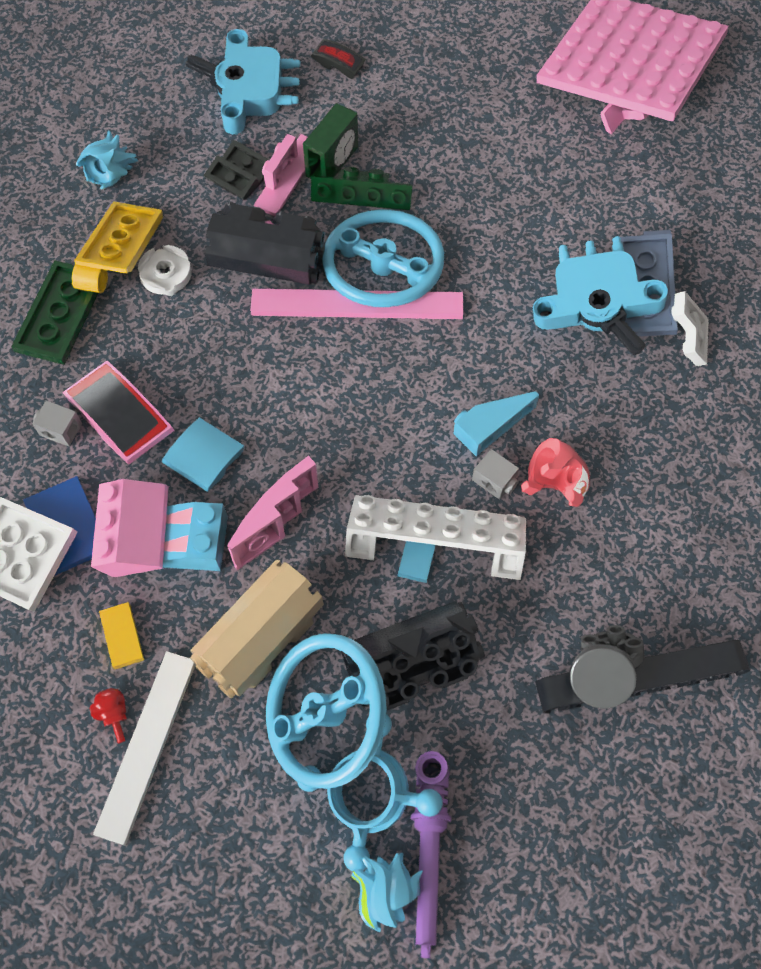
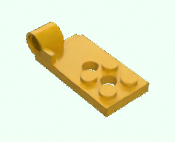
[72,201,163,293]

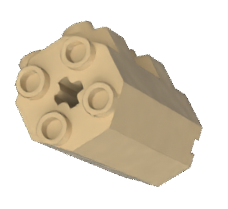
[190,559,324,699]

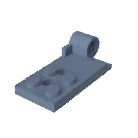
[620,229,678,336]

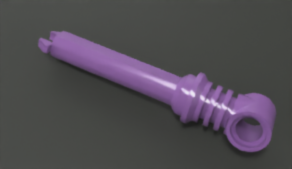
[410,751,451,958]

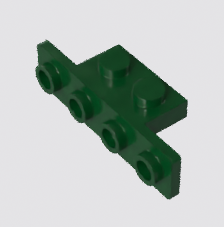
[311,167,412,210]

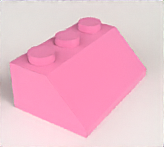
[91,479,169,577]

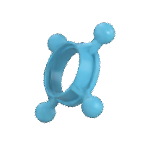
[297,714,443,871]

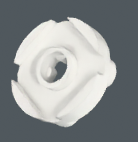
[138,245,192,296]

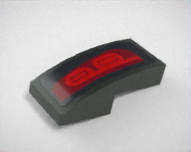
[311,39,366,79]

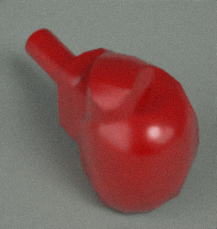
[90,688,127,744]

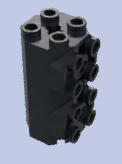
[204,202,325,285]
[341,601,485,711]

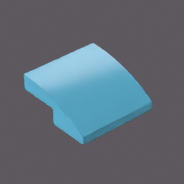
[162,417,244,492]

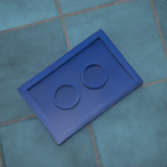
[23,476,96,576]

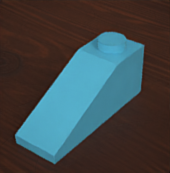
[453,391,539,456]

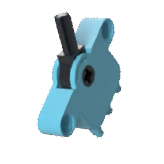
[186,29,300,134]

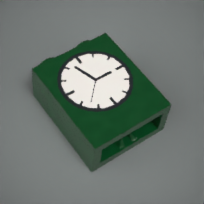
[303,103,358,179]

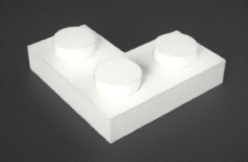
[672,291,708,366]

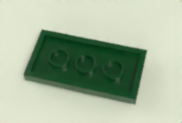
[11,260,98,365]

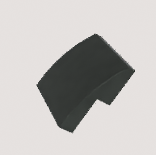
[203,140,270,200]

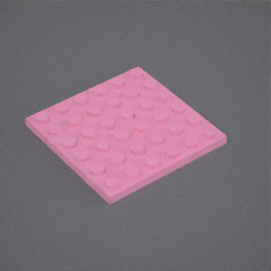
[537,0,728,121]

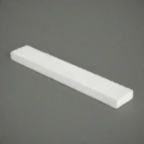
[93,651,196,846]

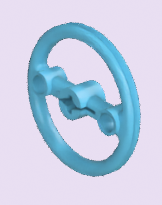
[322,209,444,307]
[266,633,387,788]

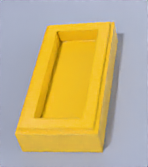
[99,602,144,670]

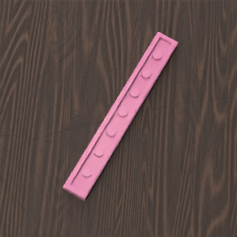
[250,289,463,319]

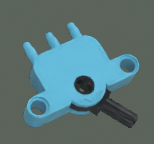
[533,236,668,355]

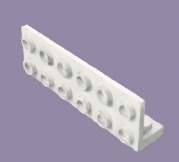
[345,495,526,580]

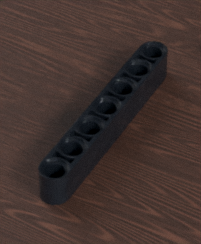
[535,640,750,714]

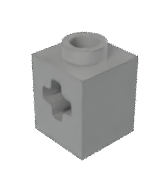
[32,401,82,446]
[472,449,519,499]

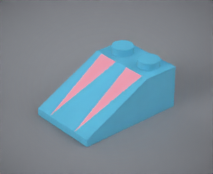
[163,502,228,571]

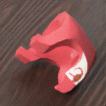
[521,438,590,507]

